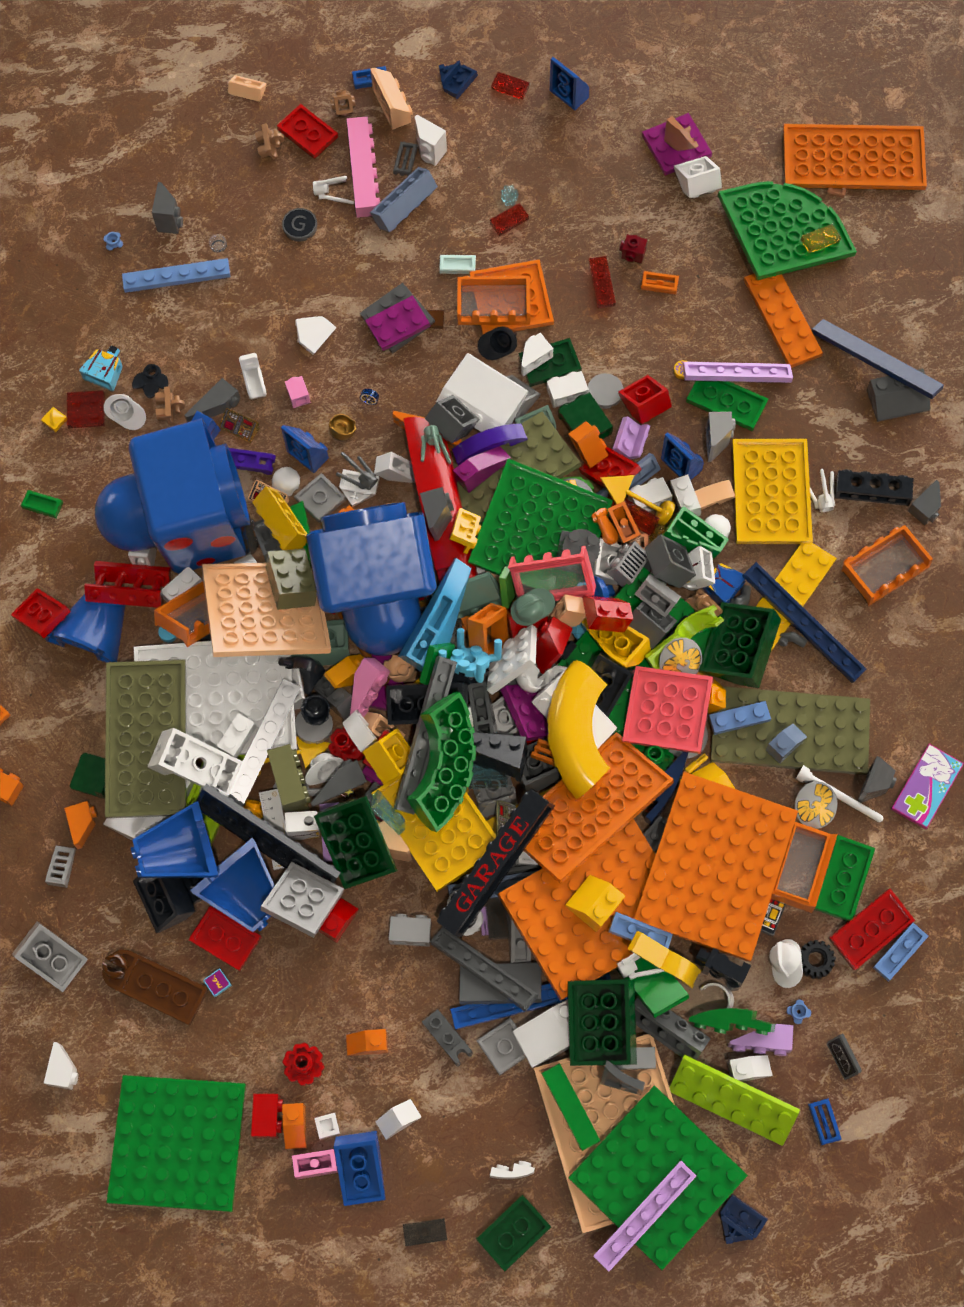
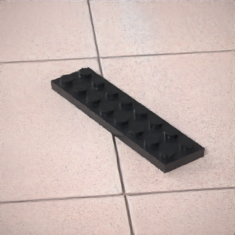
[196,783,341,883]

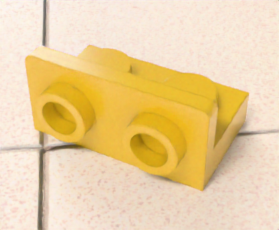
[450,508,481,554]

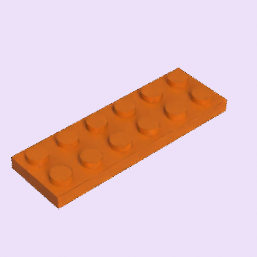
[744,274,823,368]

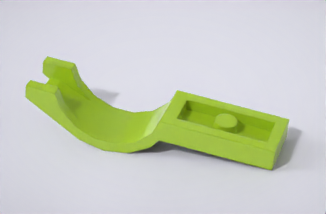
[645,605,724,669]

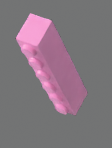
[347,117,380,218]

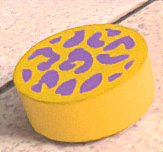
[674,360,688,380]

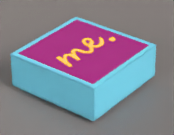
[203,968,232,997]

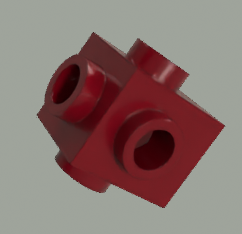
[619,234,648,264]

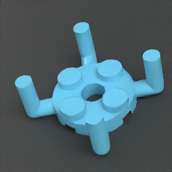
[439,628,502,683]

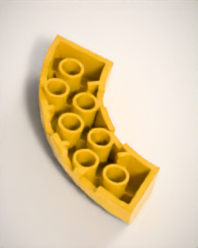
[547,660,610,799]

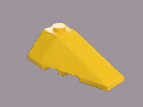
[581,618,651,668]

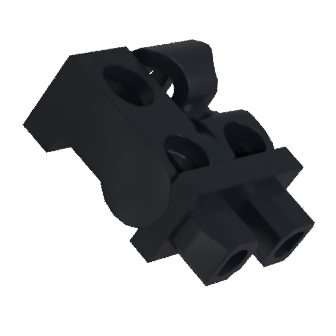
[694,947,751,991]

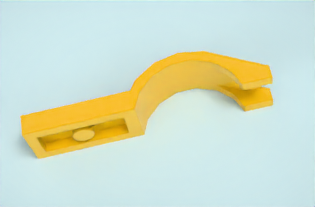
[628,931,701,989]

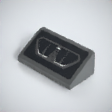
[827,1033,862,1080]

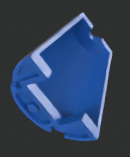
[45,583,125,663]
[131,802,219,878]
[190,838,275,932]

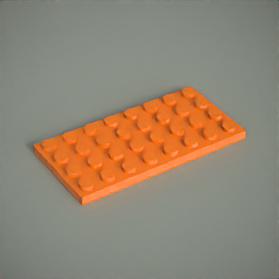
[783,124,927,190]
[524,732,674,884]

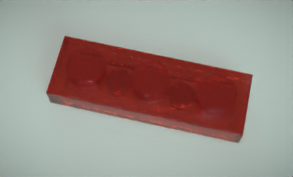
[589,256,616,308]
[607,493,660,536]

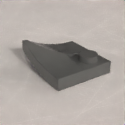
[600,1061,645,1095]

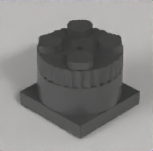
[555,529,601,574]

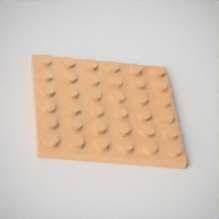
[202,563,331,657]

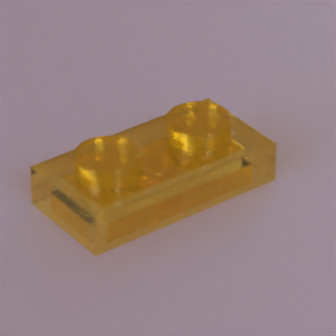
[801,224,841,253]

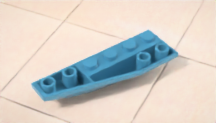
[398,558,471,672]

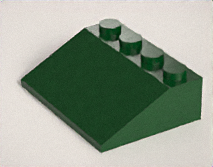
[699,602,781,688]
[314,796,398,890]
[568,979,637,1066]

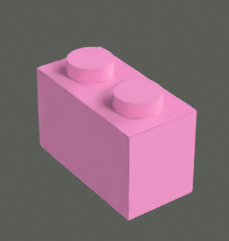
[292,1149,338,1179]

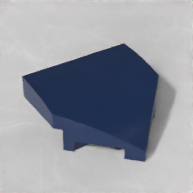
[439,60,478,99]
[721,1194,768,1244]

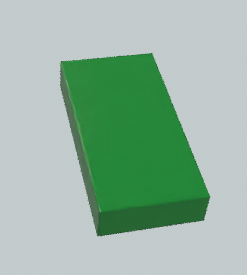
[21,490,63,519]

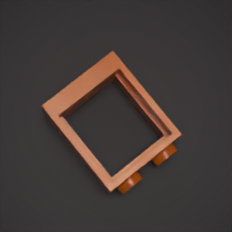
[467,603,508,655]

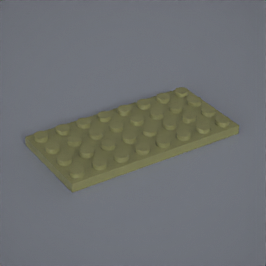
[453,411,581,526]
[105,660,186,818]
[710,686,870,775]

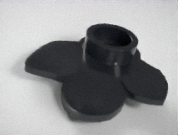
[132,364,169,399]

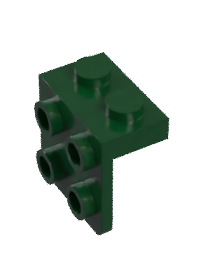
[70,753,105,799]

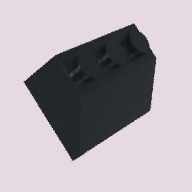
[133,877,196,934]

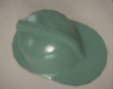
[511,588,555,626]

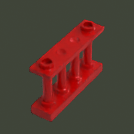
[84,561,171,608]

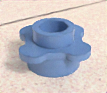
[104,232,123,250]
[787,1000,811,1024]

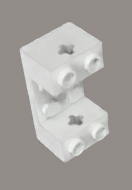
[148,728,243,797]

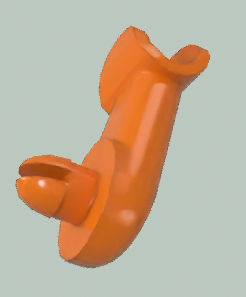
[592,508,618,545]

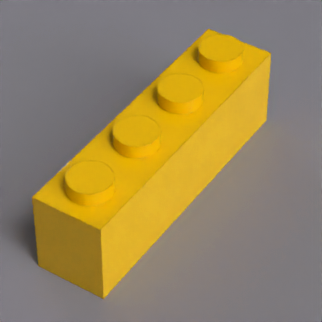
[252,486,307,550]

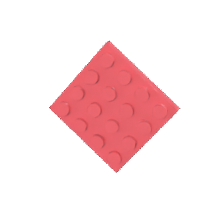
[622,666,713,754]

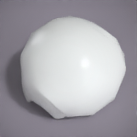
[272,467,300,496]
[705,514,731,538]
[516,665,543,693]

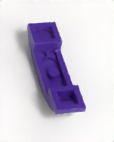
[452,424,528,466]

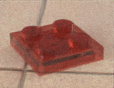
[67,390,105,429]

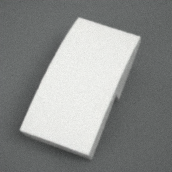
[343,710,378,752]
[490,1161,535,1179]

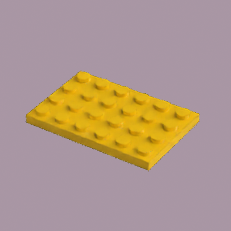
[732,439,813,544]
[371,772,497,892]

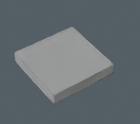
[294,473,347,523]
[477,1018,526,1076]

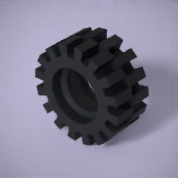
[801,940,836,979]

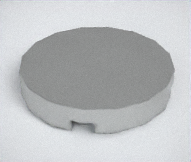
[588,373,624,409]
[295,711,333,744]

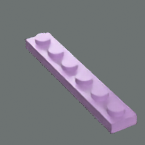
[682,362,793,383]
[593,1161,696,1272]

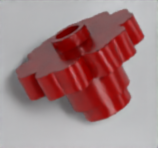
[328,727,364,762]
[282,1043,325,1086]

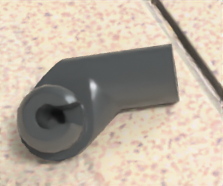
[730,585,751,605]
[778,632,807,648]

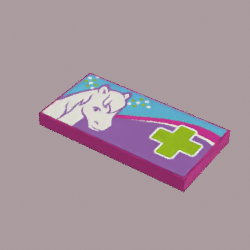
[891,744,964,830]

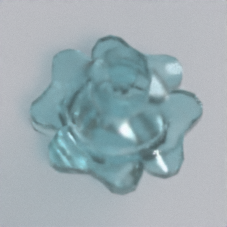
[501,185,519,206]

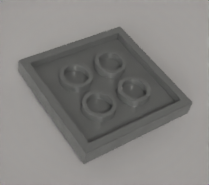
[360,283,435,354]

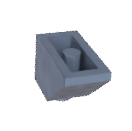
[766,724,807,764]

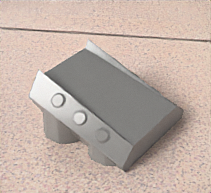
[471,770,519,818]

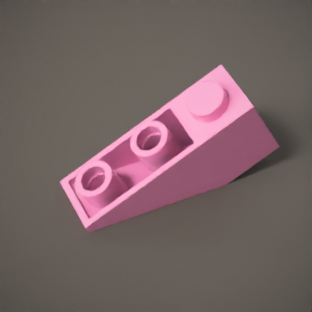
[350,658,391,717]

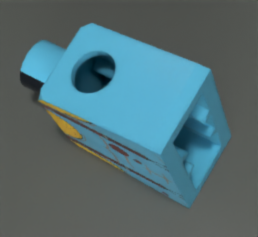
[79,346,122,391]

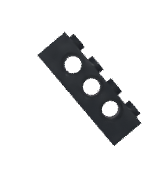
[834,469,914,506]

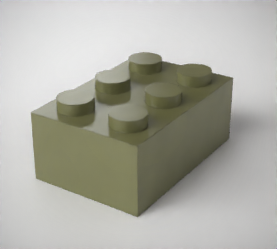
[265,548,317,610]
[267,744,311,813]

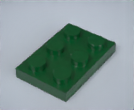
[518,338,582,387]
[476,1195,551,1272]

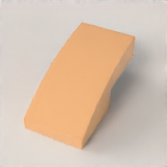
[695,480,735,510]

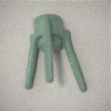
[420,425,452,464]

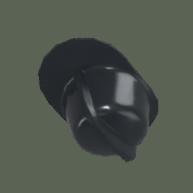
[477,326,517,360]

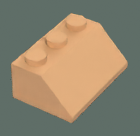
[370,68,413,130]

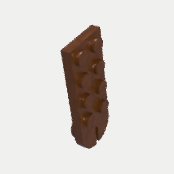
[102,950,209,1026]

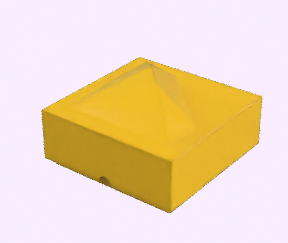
[41,407,68,432]

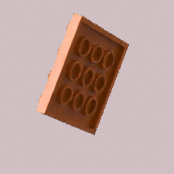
[470,259,554,334]

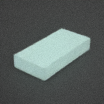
[440,255,476,274]

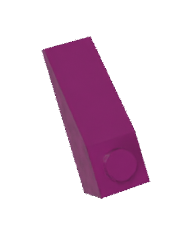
[453,446,512,493]

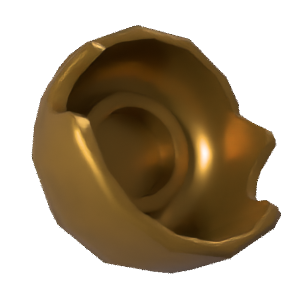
[328,414,357,441]

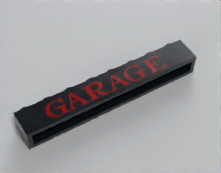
[437,789,555,938]

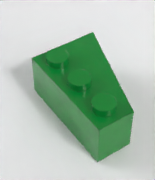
[662,506,729,560]

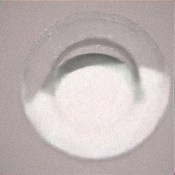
[209,234,227,253]

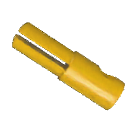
[684,753,708,774]

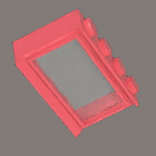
[508,546,596,601]

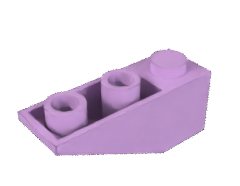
[728,1024,793,1056]

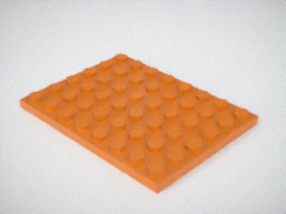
[634,772,798,962]
[498,819,656,1001]

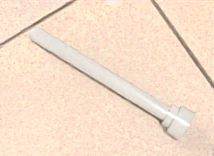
[796,765,883,822]

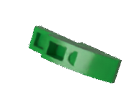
[689,1008,776,1035]

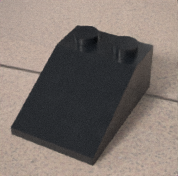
[591,651,635,717]

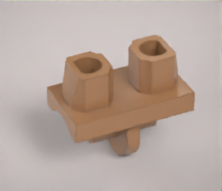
[255,123,284,160]
[155,386,185,424]
[685,589,723,616]

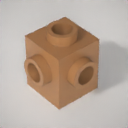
[330,89,356,116]

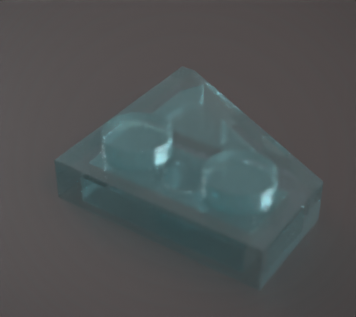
[371,790,406,835]

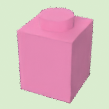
[285,376,311,408]

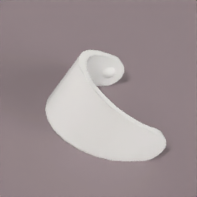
[700,983,734,1008]

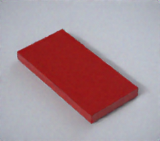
[828,888,916,971]

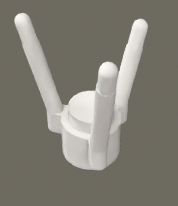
[313,176,354,204]
[810,469,835,512]
[617,953,664,980]

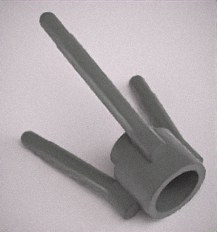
[336,452,378,490]

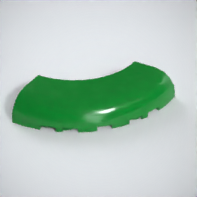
[406,692,476,832]

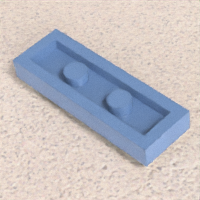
[709,701,771,735]
[608,912,673,949]
[873,923,928,982]

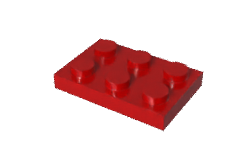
[277,104,338,159]
[579,447,641,489]
[11,588,71,639]
[188,906,262,972]

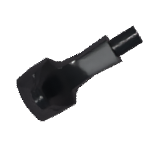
[278,656,325,695]

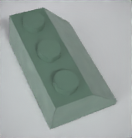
[435,572,502,622]
[291,620,350,666]

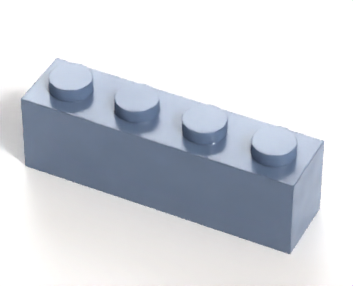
[370,167,438,232]

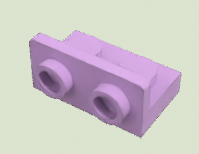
[613,416,650,460]

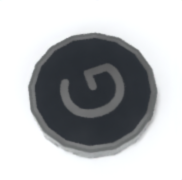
[282,208,317,241]

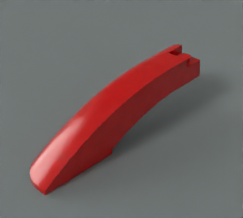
[403,417,478,583]

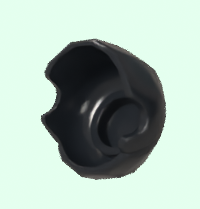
[301,694,330,726]

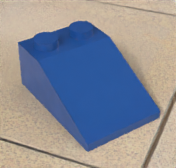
[550,57,589,110]
[281,425,329,473]
[661,433,704,481]
[334,1131,386,1206]

